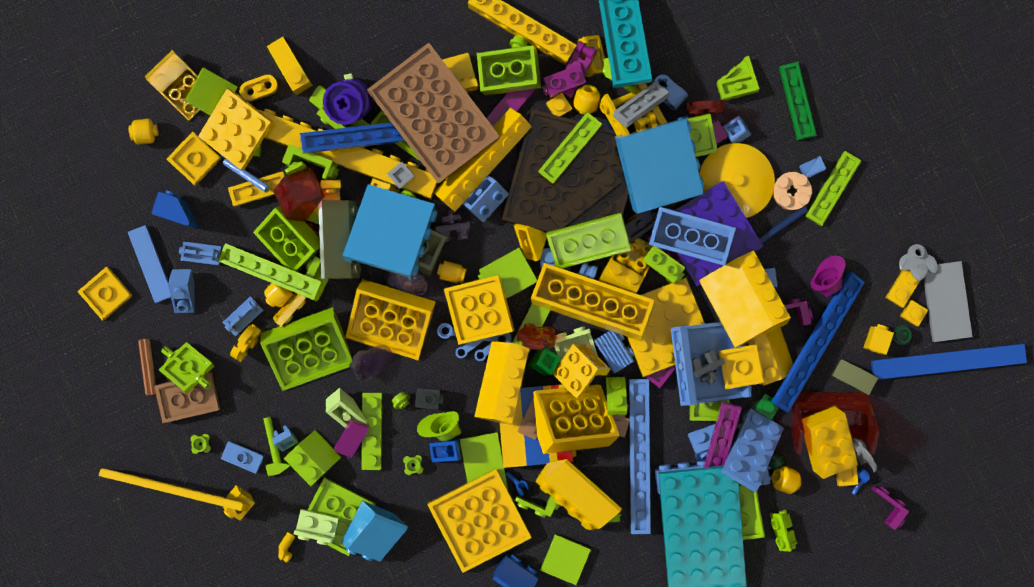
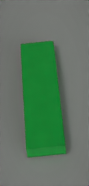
[779,62,817,141]

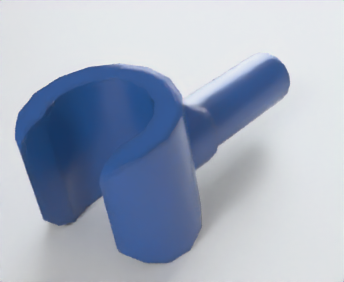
[851,468,870,495]
[505,471,529,496]

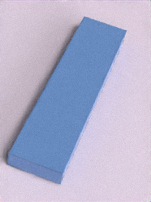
[128,225,171,303]

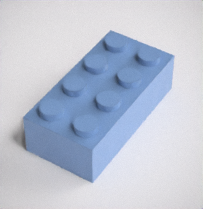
[649,207,736,266]

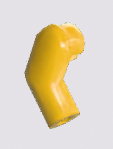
[278,532,295,562]

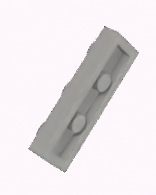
[613,82,669,128]

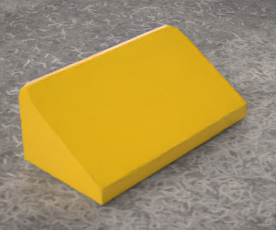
[577,35,605,77]

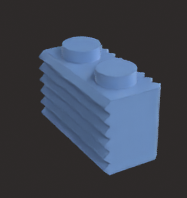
[593,330,635,373]

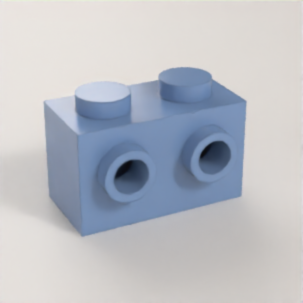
[462,175,509,223]

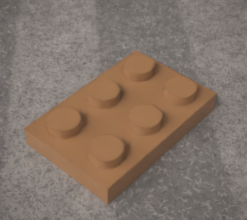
[154,372,221,423]

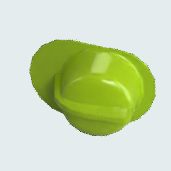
[417,411,461,442]

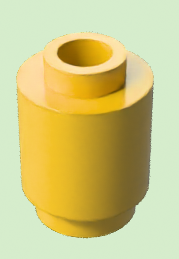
[437,261,466,284]

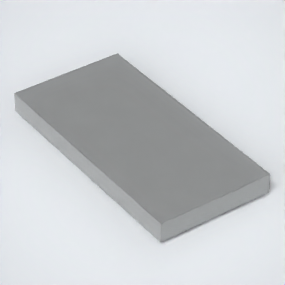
[923,261,972,342]

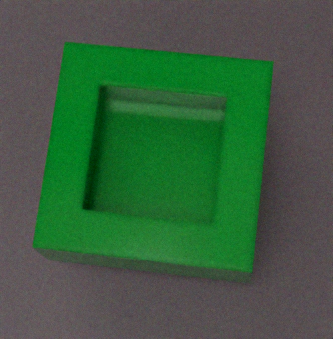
[754,393,779,420]

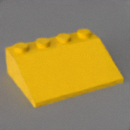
[699,250,791,348]
[345,279,436,360]
[533,385,620,454]

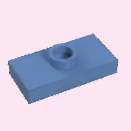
[221,441,265,474]

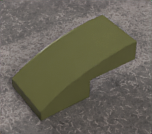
[832,359,878,395]

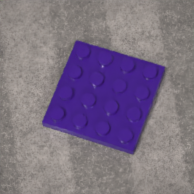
[675,181,764,286]

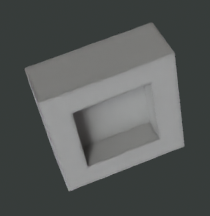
[387,162,415,189]

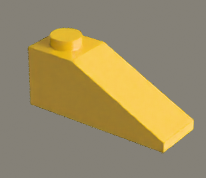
[267,37,313,95]

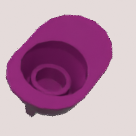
[810,255,846,298]

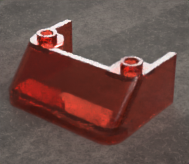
[792,392,880,455]

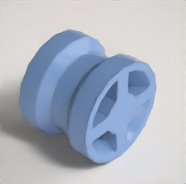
[578,262,598,279]

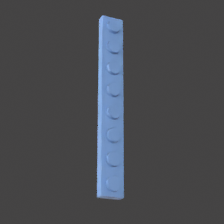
[629,379,650,534]

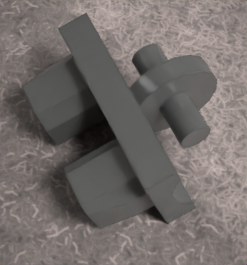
[691,350,725,385]

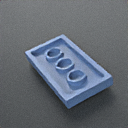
[721,409,784,492]

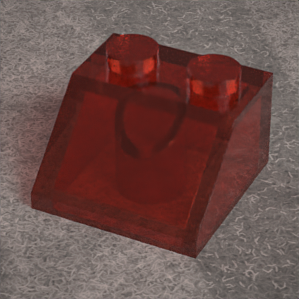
[273,167,325,222]

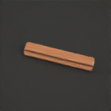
[138,339,156,395]

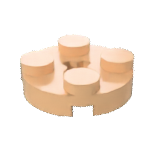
[772,172,812,211]

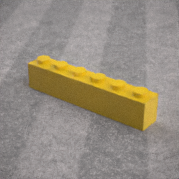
[433,108,532,212]

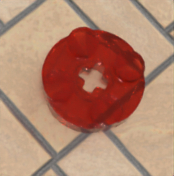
[687,100,726,115]
[517,323,556,350]

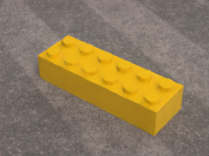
[531,263,655,341]

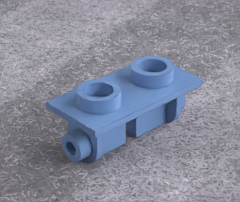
[179,242,221,265]
[222,296,263,336]

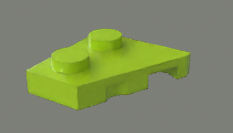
[717,56,759,101]

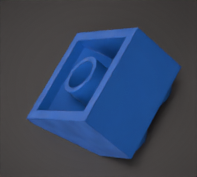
[151,190,199,229]
[493,554,538,587]

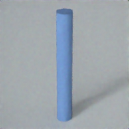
[223,159,270,193]

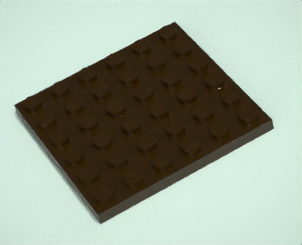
[502,109,629,232]

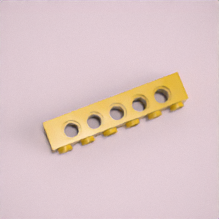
[468,0,577,66]

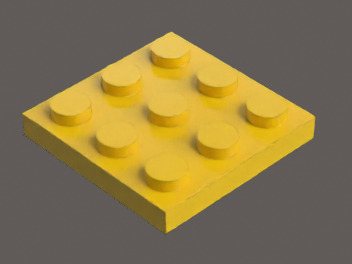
[198,89,274,170]
[444,275,515,345]

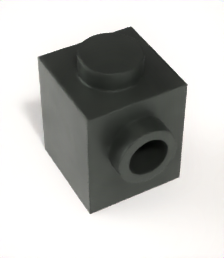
[415,387,444,409]

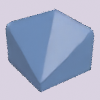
[723,116,752,143]
[799,156,826,178]

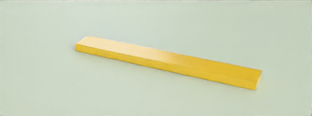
[99,468,250,511]

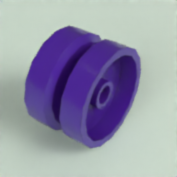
[323,78,372,125]

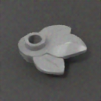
[899,244,938,282]
[852,438,877,472]

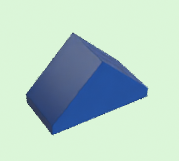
[429,438,462,462]

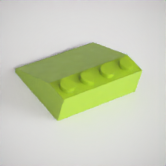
[260,307,354,391]

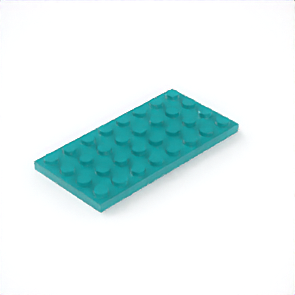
[658,466,746,587]

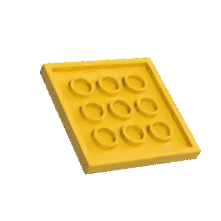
[627,278,705,377]
[427,469,531,573]

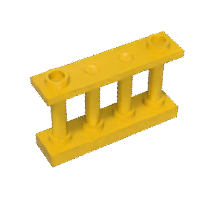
[599,83,667,136]

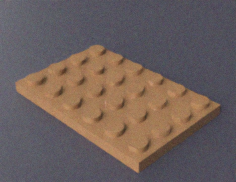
[367,43,500,184]

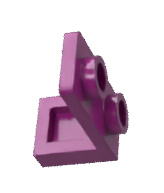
[542,65,586,100]
[784,298,813,325]
[871,486,909,530]

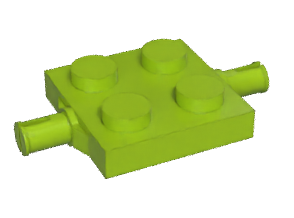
[159,342,214,394]

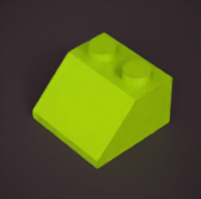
[284,430,341,486]

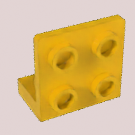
[442,53,478,93]
[553,344,611,398]

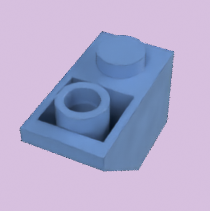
[168,269,195,313]

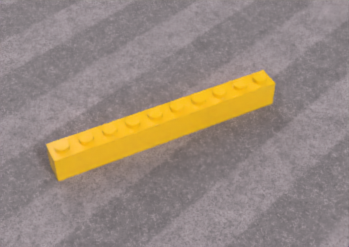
[259,109,438,200]

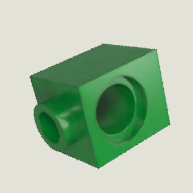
[528,348,561,376]

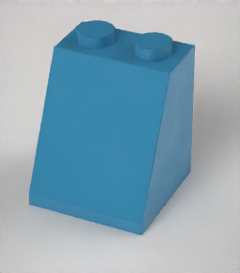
[341,501,408,561]

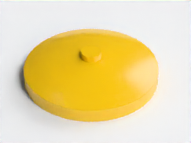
[699,143,775,218]

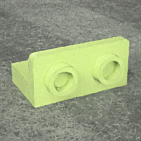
[294,509,339,545]

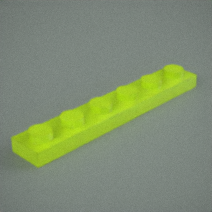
[218,244,324,301]

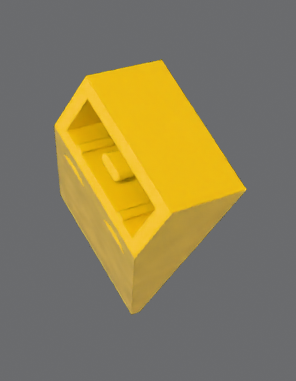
[145,50,200,121]
[598,237,652,294]

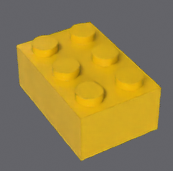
[800,406,858,479]

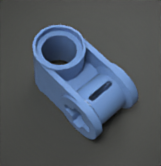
[652,75,688,111]

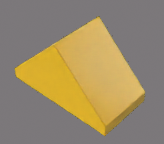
[514,224,547,261]

